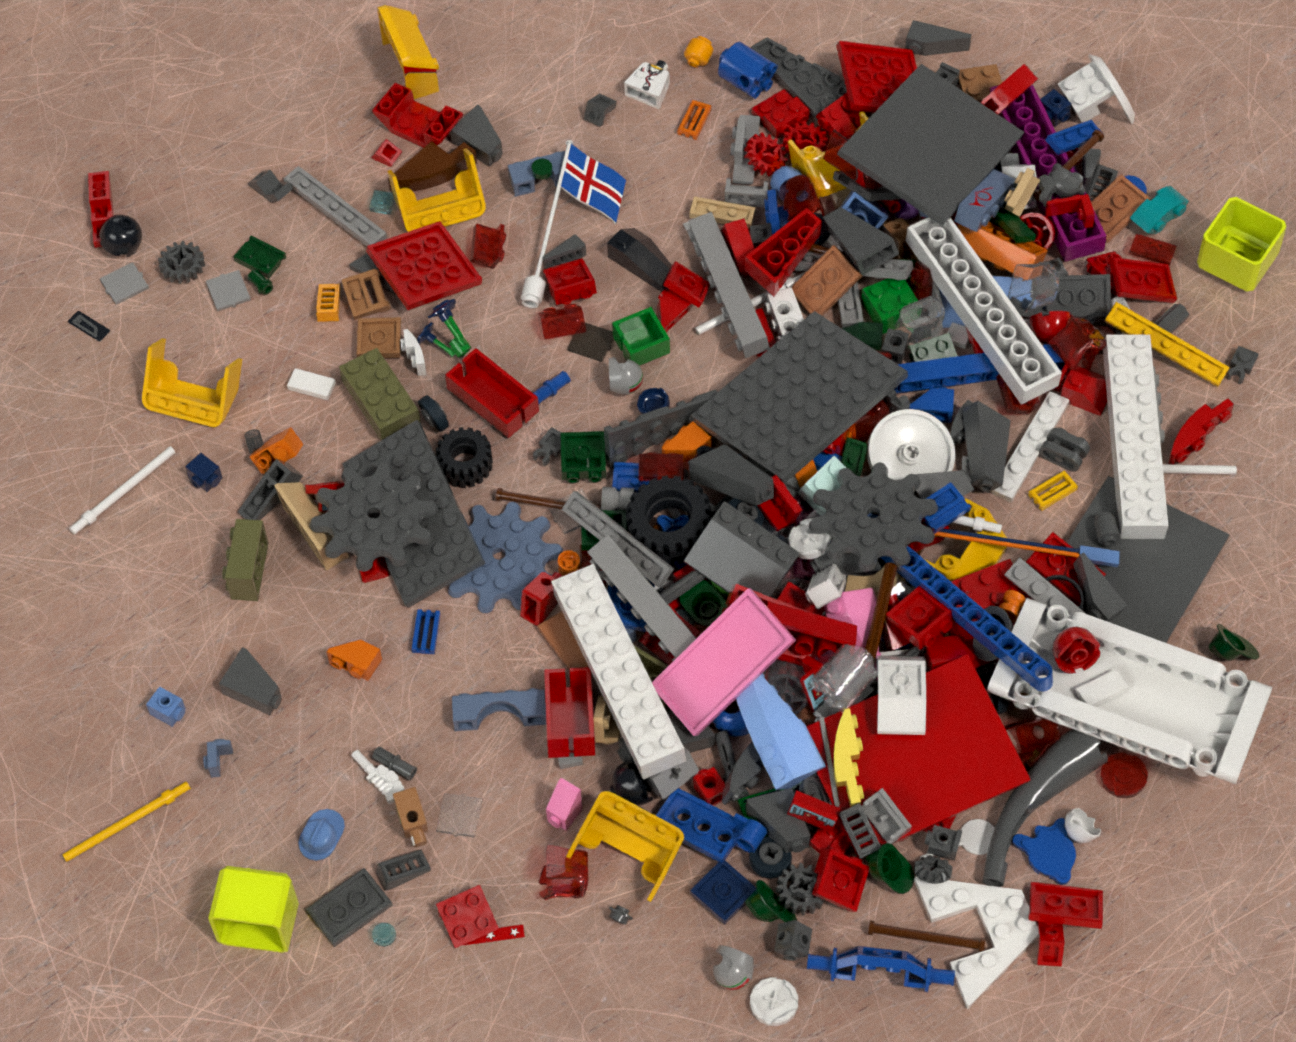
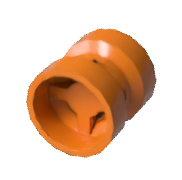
[558,550,581,576]
[999,590,1026,622]

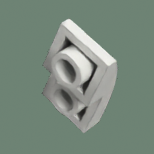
[400,329,427,376]

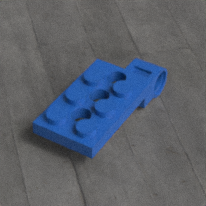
[656,788,767,863]

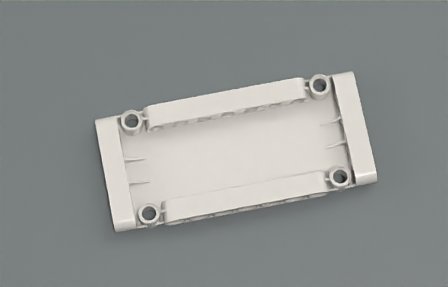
[987,598,1273,784]

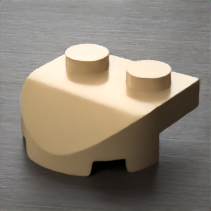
[1004,167,1040,217]

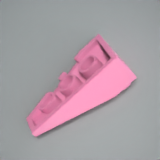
[824,588,881,682]

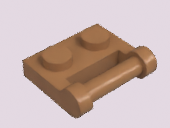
[341,269,391,320]

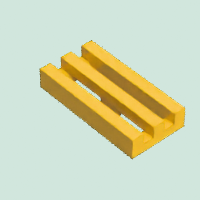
[1028,470,1078,511]

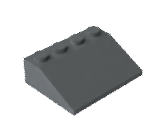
[683,501,800,597]

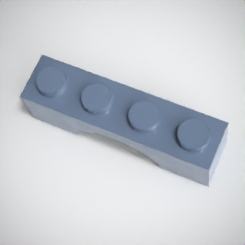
[452,688,546,731]

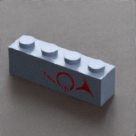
[954,169,1016,232]

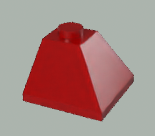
[1061,366,1107,416]

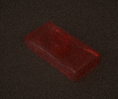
[1129,234,1177,266]

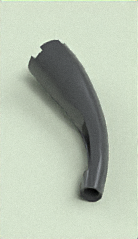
[983,729,1108,887]

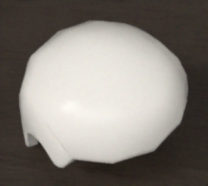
[1065,808,1101,843]

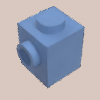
[146,686,186,727]

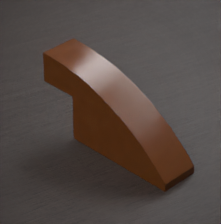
[388,141,477,193]

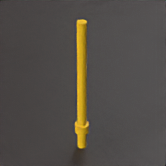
[62,781,191,862]

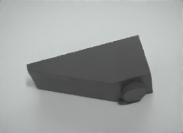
[905,20,972,56]
[237,459,303,520]
[1073,552,1127,622]

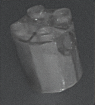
[809,644,878,712]
[764,659,807,714]

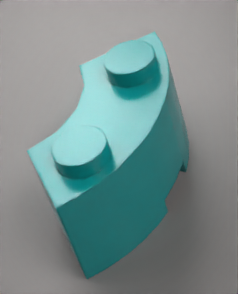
[1130,186,1189,234]

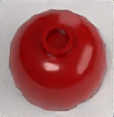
[1020,212,1056,250]
[1029,311,1073,344]
[1052,626,1101,674]

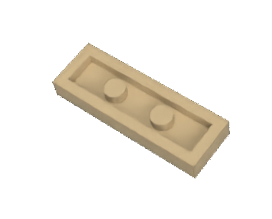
[689,197,755,229]

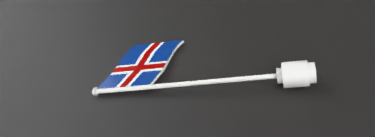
[521,140,626,308]

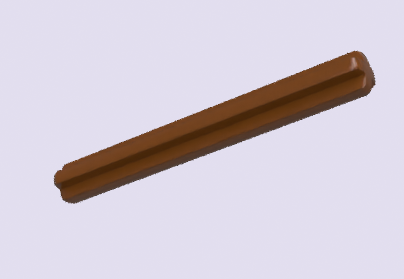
[861,562,897,672]

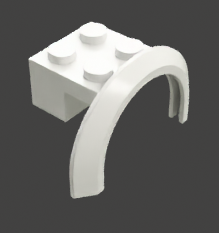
[1058,54,1135,124]

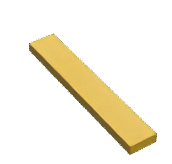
[1105,302,1230,387]

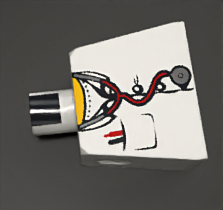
[624,60,670,109]

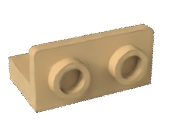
[593,696,621,745]

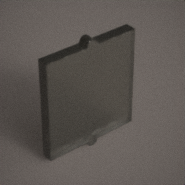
[567,321,614,362]

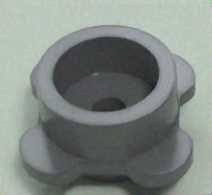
[609,905,633,925]

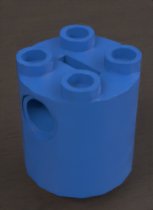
[718,41,778,99]

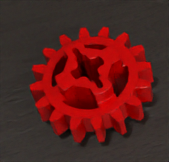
[783,121,828,158]
[744,132,788,177]

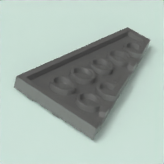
[751,37,847,121]
[604,389,718,468]

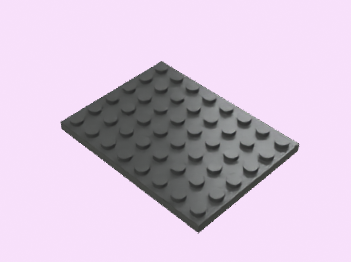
[690,311,908,484]

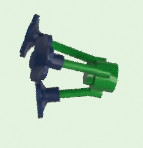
[417,299,472,358]

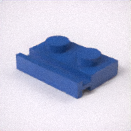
[612,462,658,493]
[922,482,971,534]

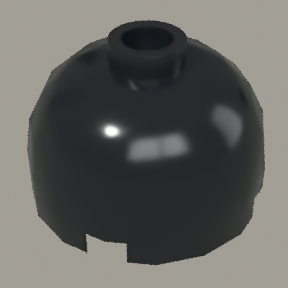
[99,214,142,257]
[610,758,653,806]

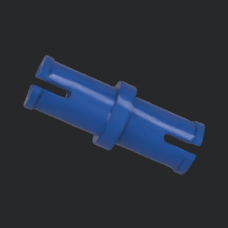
[533,371,571,404]

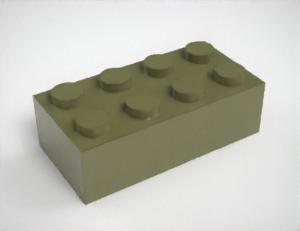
[339,348,421,441]

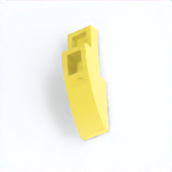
[833,708,864,807]

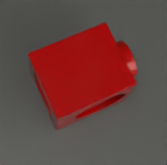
[693,767,725,806]

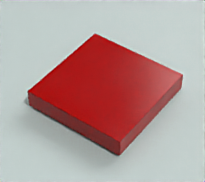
[663,261,710,308]

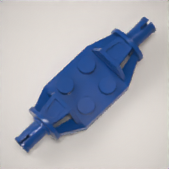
[807,946,955,992]

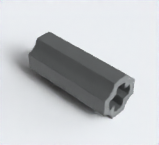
[1154,304,1189,334]

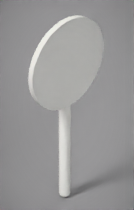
[920,819,994,858]

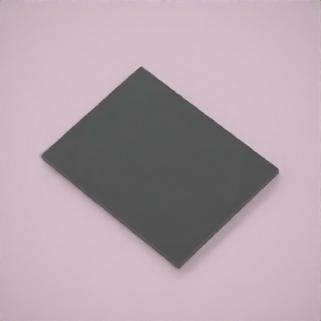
[837,64,1024,226]
[1053,476,1230,643]

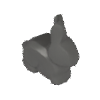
[1038,163,1085,207]

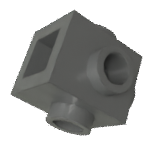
[774,920,812,961]

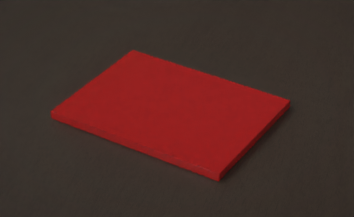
[806,654,1031,859]

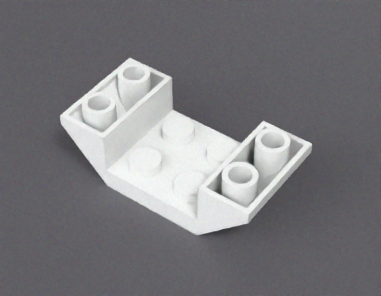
[876,656,926,735]

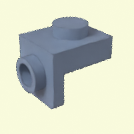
[203,739,233,778]

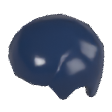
[637,388,670,414]

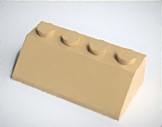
[274,482,349,571]

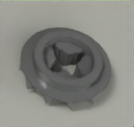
[914,855,952,884]

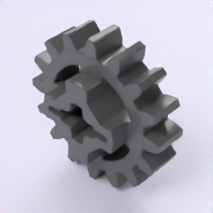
[158,241,205,284]
[776,863,826,916]

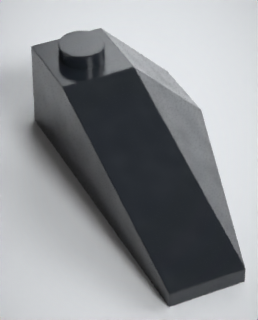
[607,228,672,292]

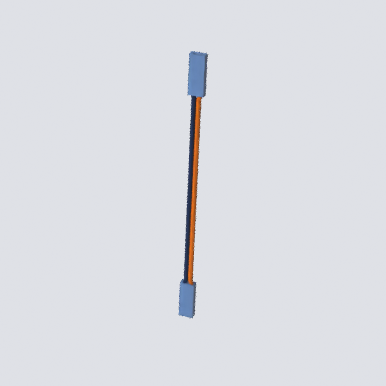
[867,513,1120,567]

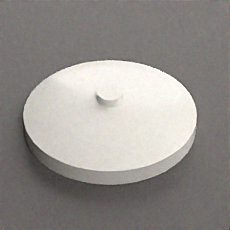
[867,409,955,480]

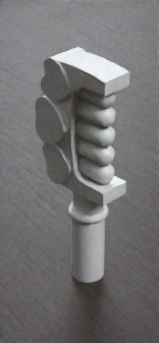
[351,750,405,804]

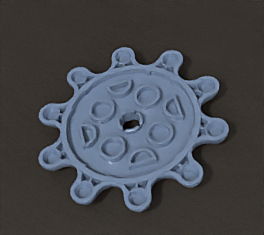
[448,502,563,613]

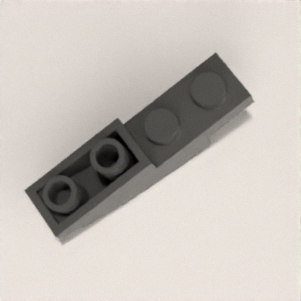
[722,741,764,805]

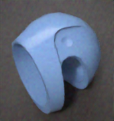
[770,166,810,204]

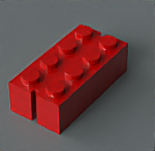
[445,348,539,438]
[544,667,595,758]

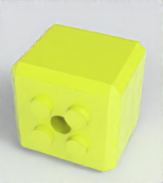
[1197,197,1287,292]
[208,866,299,953]

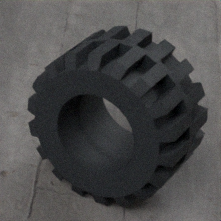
[436,427,493,488]

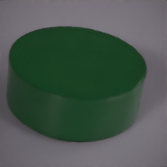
[531,158,553,180]

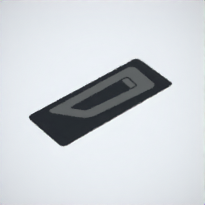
[68,311,110,342]

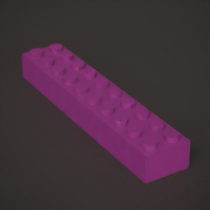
[990,85,1107,262]

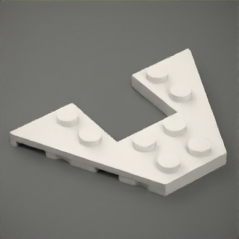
[914,876,1039,1009]

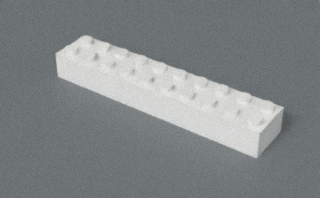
[906,217,1062,405]
[1103,335,1168,539]
[551,564,686,779]

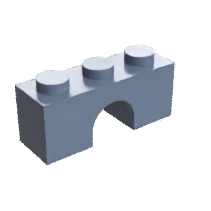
[508,151,565,197]

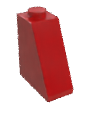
[720,218,754,278]

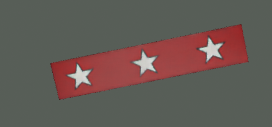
[462,924,525,946]

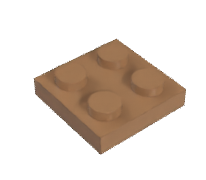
[959,64,1002,102]
[357,317,402,358]

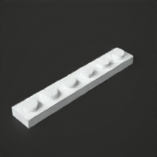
[991,391,1069,503]

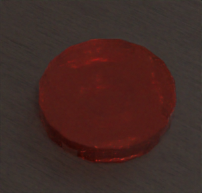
[1100,752,1148,799]

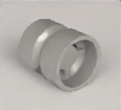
[601,487,634,515]

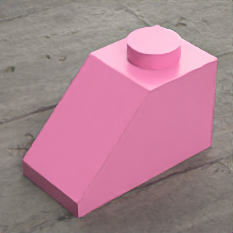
[546,778,582,831]

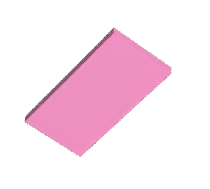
[652,588,796,736]

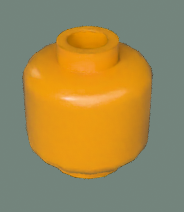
[684,36,714,68]

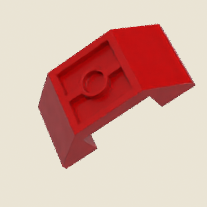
[372,82,463,148]

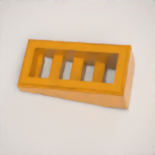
[316,284,340,322]

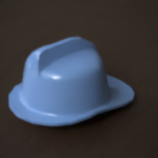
[298,809,345,861]

